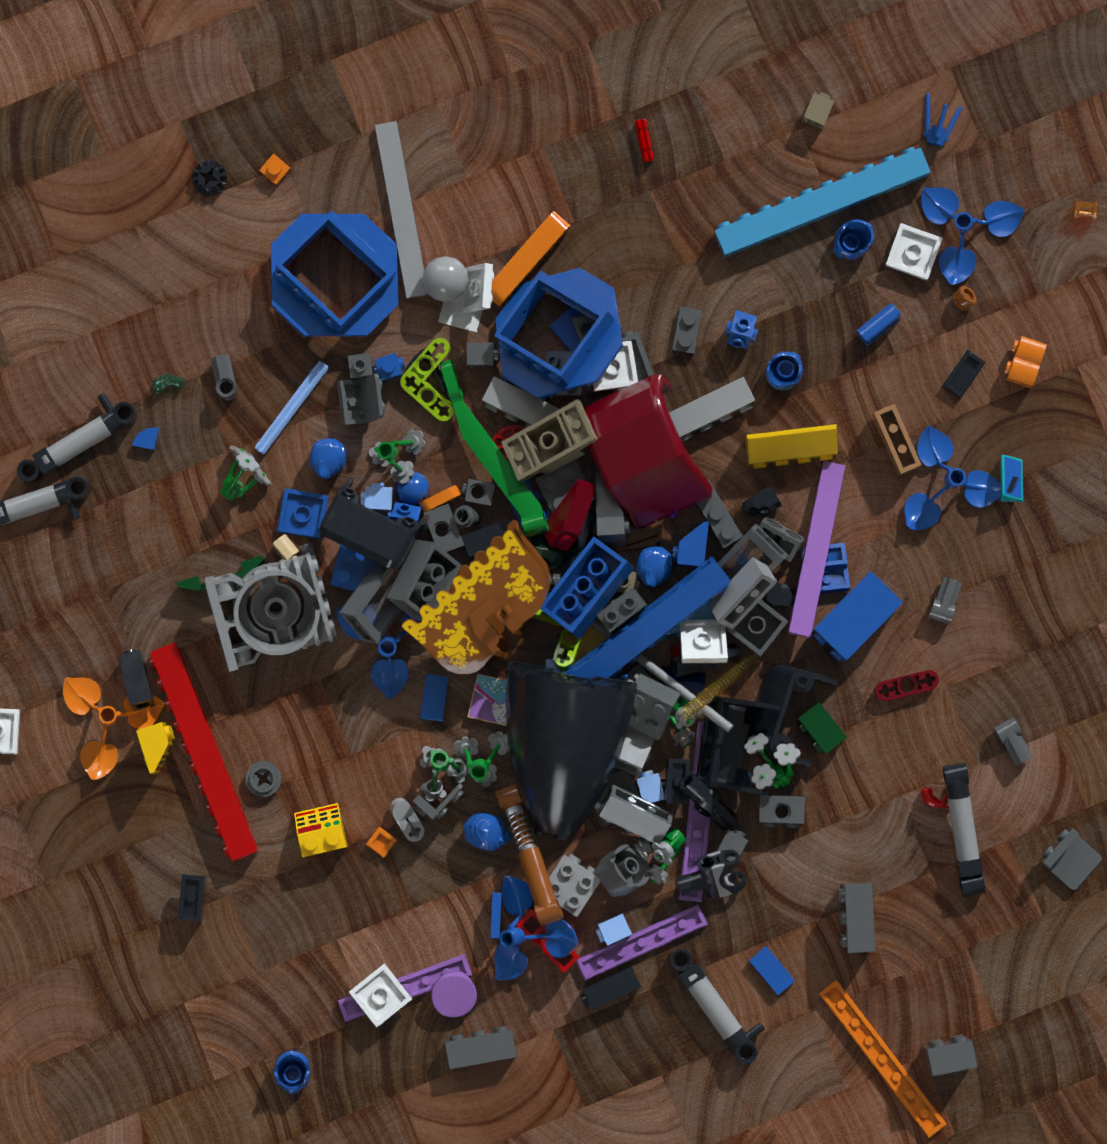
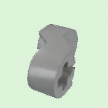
[390,798,425,842]

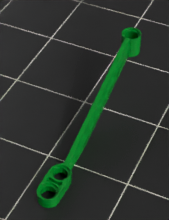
[440,359,549,538]

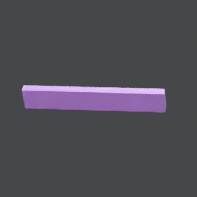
[576,904,708,981]
[338,954,472,1022]

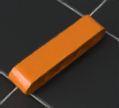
[491,211,571,307]

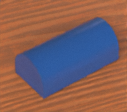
[856,303,901,346]

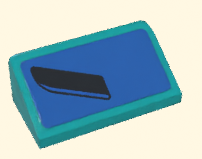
[1000,455,1023,502]

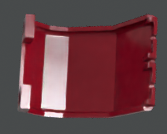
[584,374,713,529]

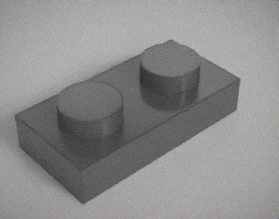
[672,306,702,355]

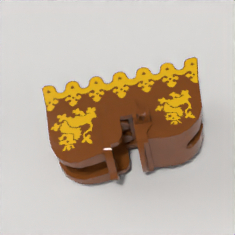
[401,520,551,675]

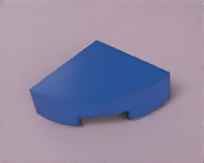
[132,428,159,451]

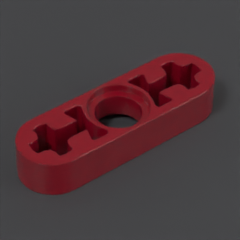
[874,670,939,701]

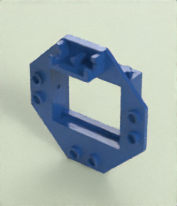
[271,210,398,338]
[494,268,623,401]

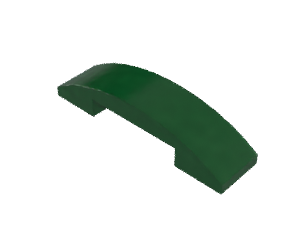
[176,555,265,591]

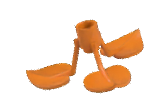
[63,677,164,780]

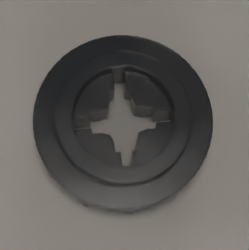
[191,160,227,196]

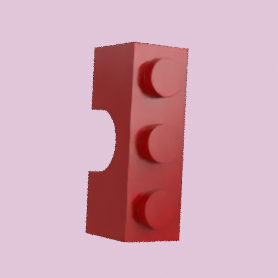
[516,909,580,973]

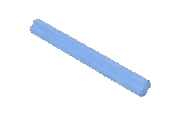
[255,361,329,455]

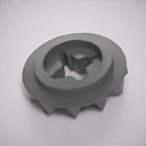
[245,761,282,797]

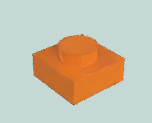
[259,154,291,186]

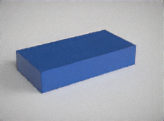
[420,674,449,721]
[491,892,502,938]
[749,946,795,995]

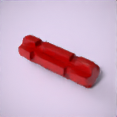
[635,119,654,163]

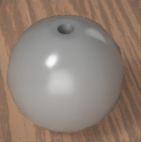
[422,256,468,302]

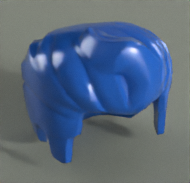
[833,219,874,260]
[765,351,803,391]
[310,438,346,479]
[636,546,673,588]
[463,813,511,851]
[274,1050,311,1094]

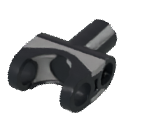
[676,850,747,899]

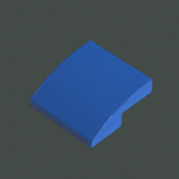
[800,543,850,594]

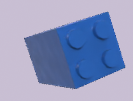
[812,571,903,662]

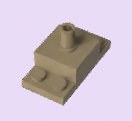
[501,400,598,482]

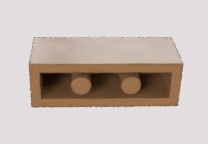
[872,404,921,476]

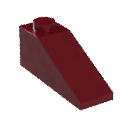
[543,479,597,551]

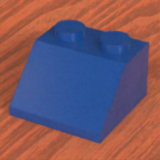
[672,522,709,569]

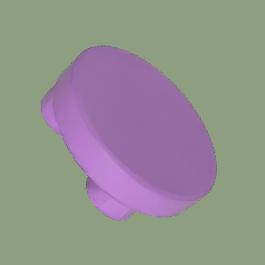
[431,972,477,1018]

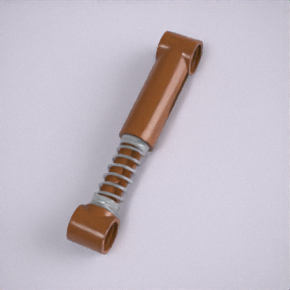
[495,784,564,926]

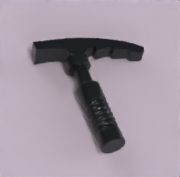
[405,343,448,394]

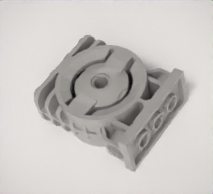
[205,552,337,672]

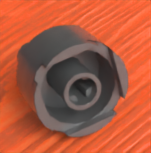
[595,844,650,897]

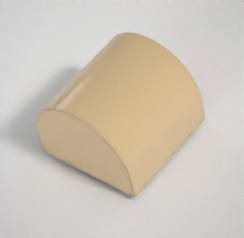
[272,534,300,560]

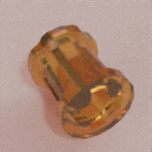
[1072,198,1098,221]

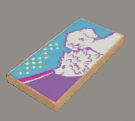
[468,673,506,726]

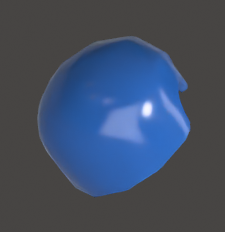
[396,471,429,507]

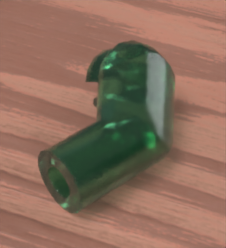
[152,373,185,394]

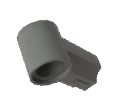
[210,354,238,401]
[928,577,962,625]
[993,717,1032,766]

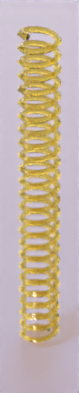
[681,652,759,720]

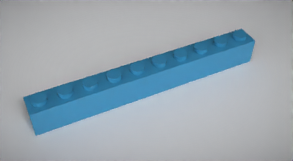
[714,147,931,258]

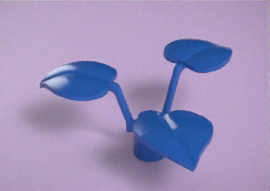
[921,187,1025,285]
[904,425,1000,530]
[337,604,421,699]
[495,875,577,980]

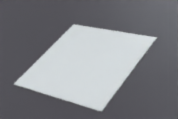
[438,295,482,332]

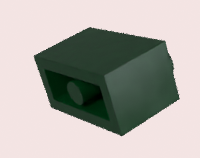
[797,702,847,754]

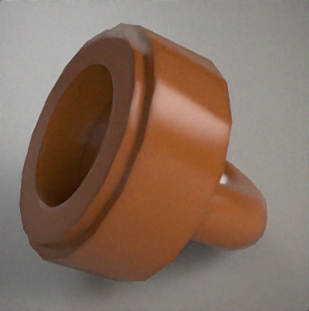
[952,286,977,310]

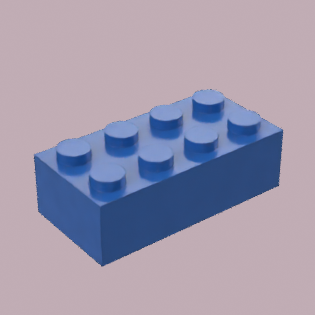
[540,537,634,639]

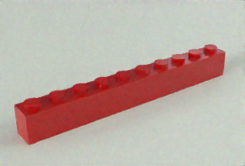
[148,642,259,861]

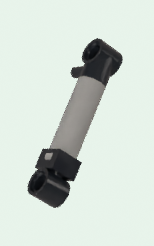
[17,393,138,483]
[942,762,986,897]
[669,948,765,1064]

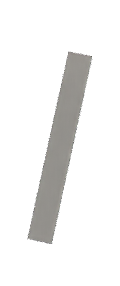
[375,121,428,299]

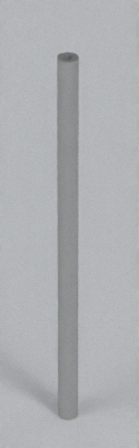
[590,619,733,732]

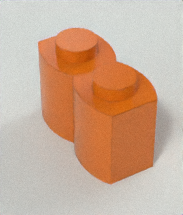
[1004,336,1047,389]

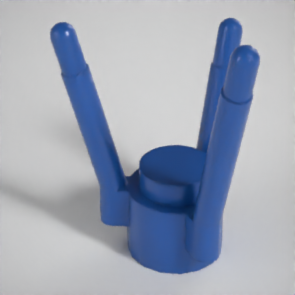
[923,93,962,147]

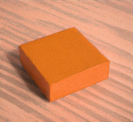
[366,827,397,858]

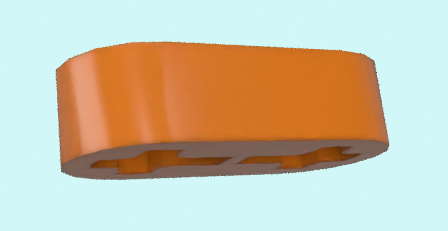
[419,485,461,513]

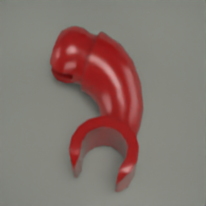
[921,787,949,808]

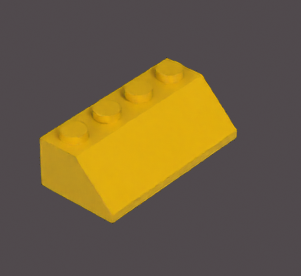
[745,424,838,469]

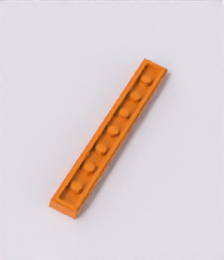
[819,980,947,1138]

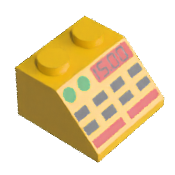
[136,722,175,774]
[294,803,348,857]

